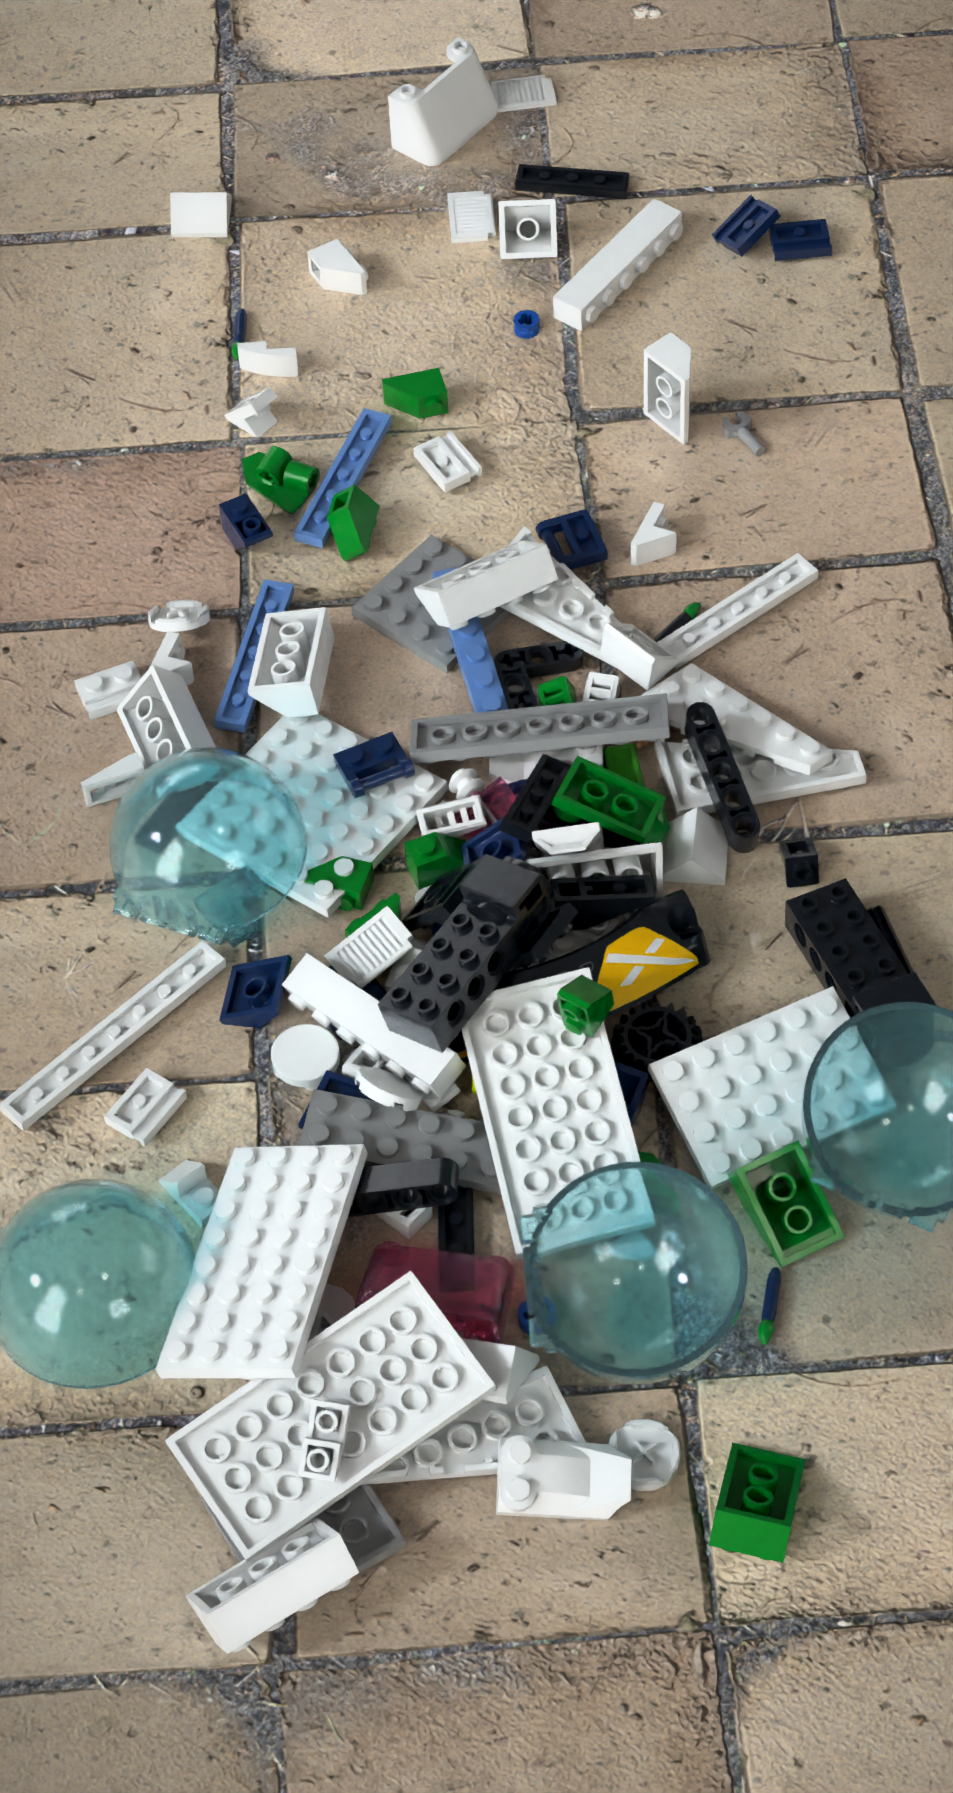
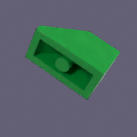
[381,368,449,419]
[404,832,467,890]

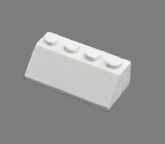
[414,541,558,630]
[247,607,335,718]
[117,665,222,797]
[525,842,663,897]
[185,1517,359,1654]

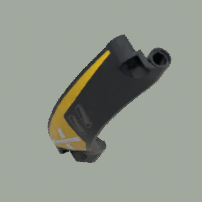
[448,889,711,1062]

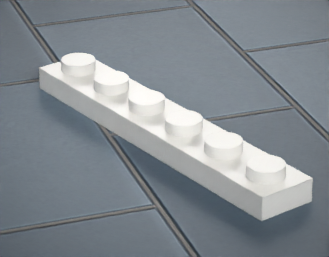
[657,553,818,670]

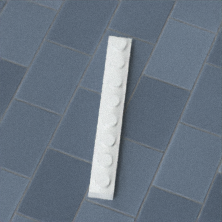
[0,940,226,1132]

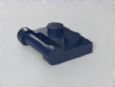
[535,509,608,571]
[333,732,415,799]

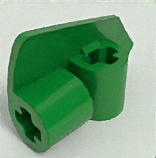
[242,446,320,514]

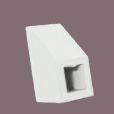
[307,239,369,295]

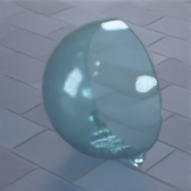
[109,747,308,945]
[801,1002,953,1233]
[520,1162,748,1385]
[0,1179,196,1389]

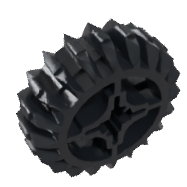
[611,1000,704,1089]

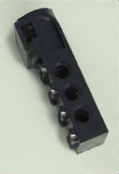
[377,854,553,1053]
[785,878,937,1067]

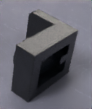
[779,837,819,888]

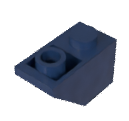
[219,493,273,549]

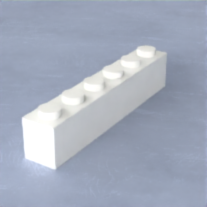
[553,199,683,332]
[282,953,466,1098]

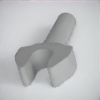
[723,411,766,456]

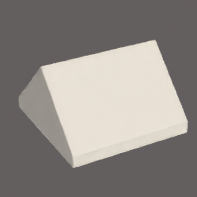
[170,192,232,237]
[498,199,557,259]
[600,623,680,691]
[662,807,729,885]
[461,1338,540,1404]

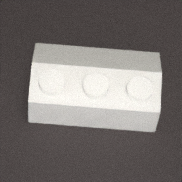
[643,332,691,445]

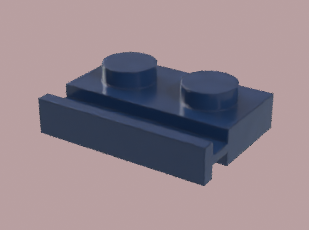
[712,195,781,257]
[769,219,832,261]

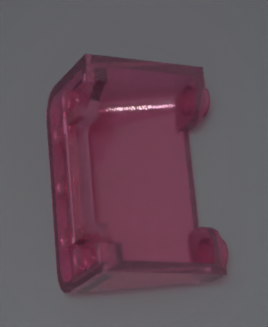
[354,1241,515,1344]

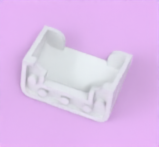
[388,37,498,166]

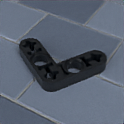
[494,641,584,709]

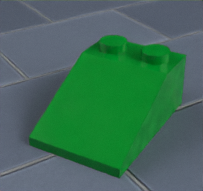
[727,1140,845,1268]
[709,1442,805,1563]

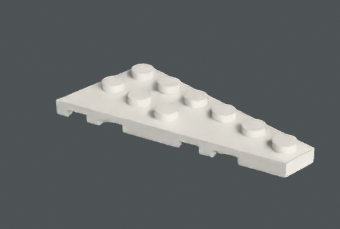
[499,525,621,669]
[640,663,833,775]
[653,738,867,818]
[361,1366,586,1485]

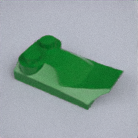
[551,755,670,844]

